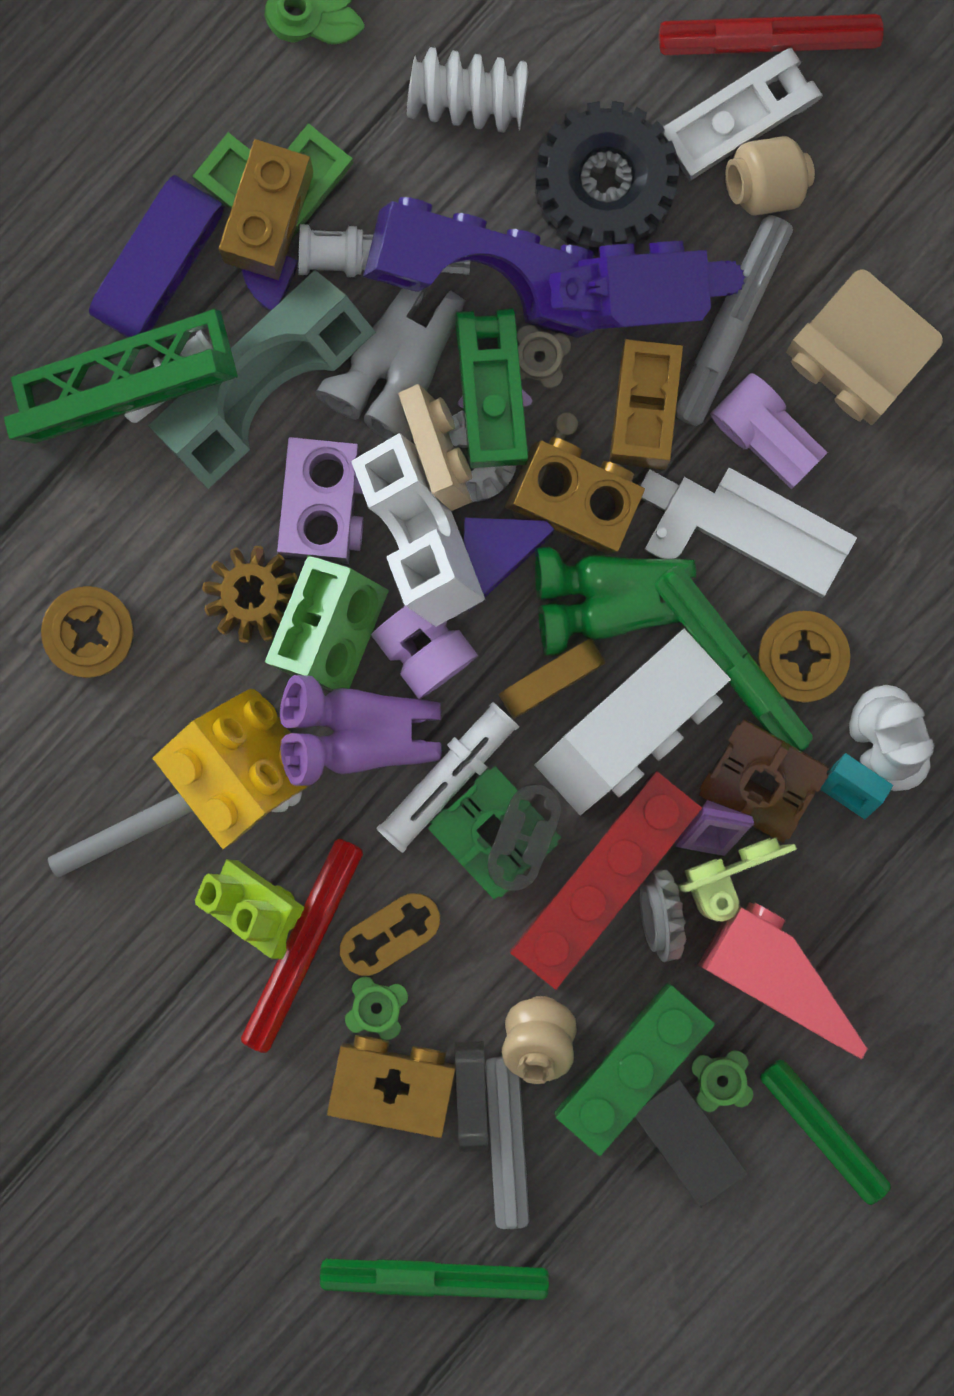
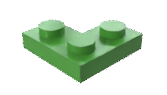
[193,123,353,239]

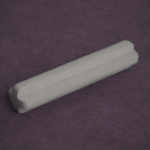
[485,1056,530,1229]

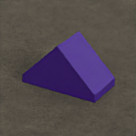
[464,518,554,612]

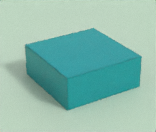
[820,753,894,820]

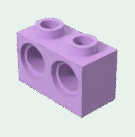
[277,437,364,564]

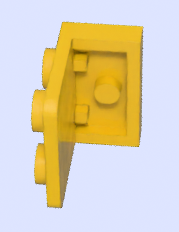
[152,689,320,849]

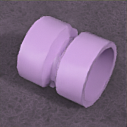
[371,606,478,700]

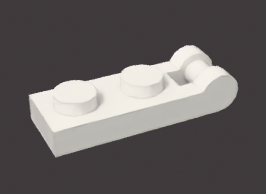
[663,48,823,181]

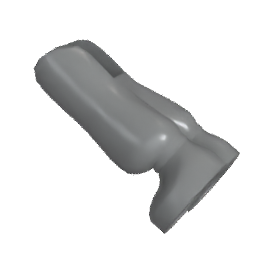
[315,286,466,441]

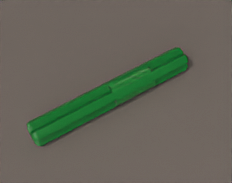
[654,566,813,751]
[320,1259,549,1300]

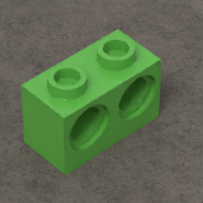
[265,555,389,691]

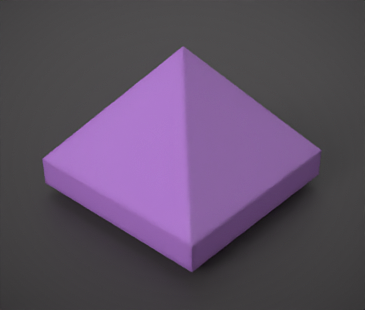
[675,800,754,856]

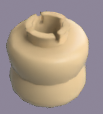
[502,996,577,1084]

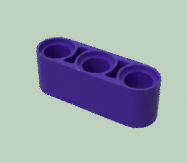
[89,175,225,338]

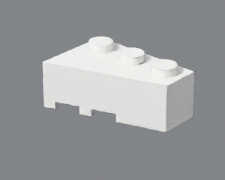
[534,628,731,815]

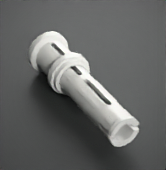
[298,224,470,277]

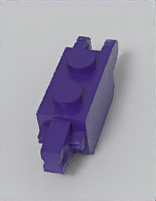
[549,241,745,330]

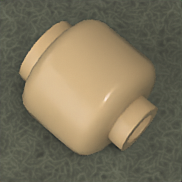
[725,136,815,216]

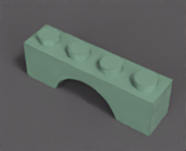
[148,270,376,489]

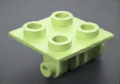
[677,838,797,921]

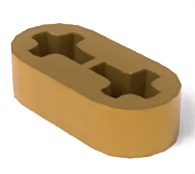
[498,639,606,719]
[340,893,440,976]

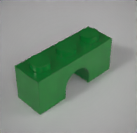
[554,983,715,1157]

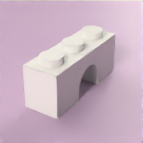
[351,433,485,627]

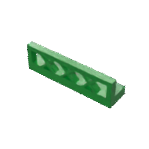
[4,309,238,444]

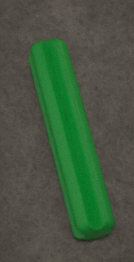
[760,1059,891,1205]

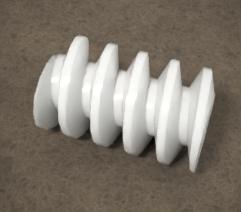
[407,47,528,133]

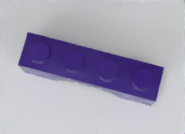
[363,197,595,338]

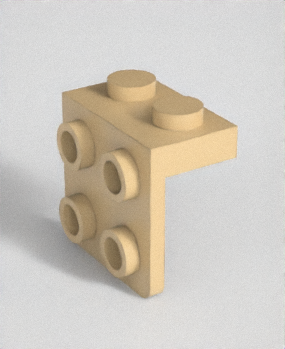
[786,270,943,426]

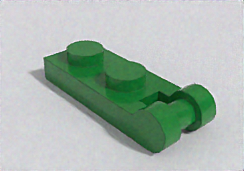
[456,308,528,468]

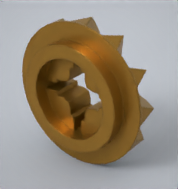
[41,586,134,678]
[757,611,850,703]

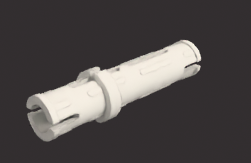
[376,702,520,853]

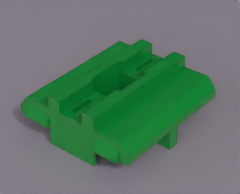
[428,766,561,900]

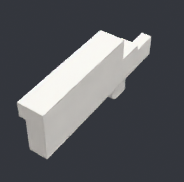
[641,468,857,598]

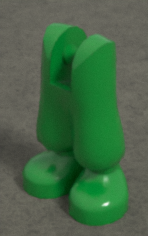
[535,547,696,656]

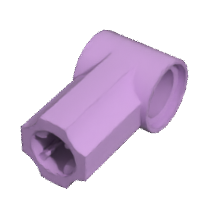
[710,373,828,489]

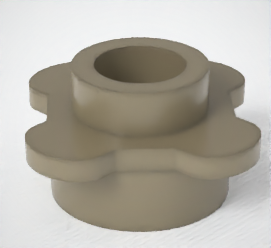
[517,325,571,389]

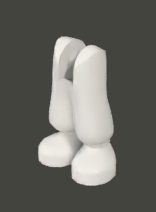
[849,685,934,791]

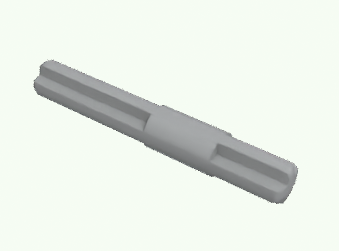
[675,215,793,426]

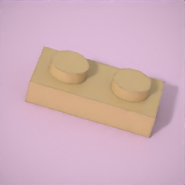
[398,384,472,511]

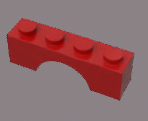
[510,771,702,990]

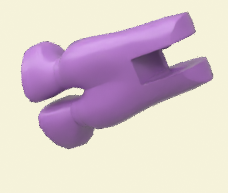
[280,675,442,786]

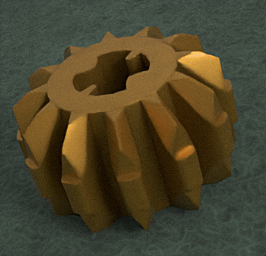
[202,546,298,644]

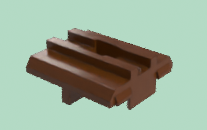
[699,719,829,843]

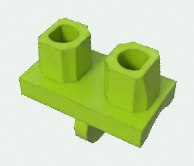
[195,859,304,959]

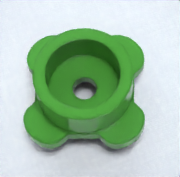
[345,976,408,1040]
[691,1050,753,1112]

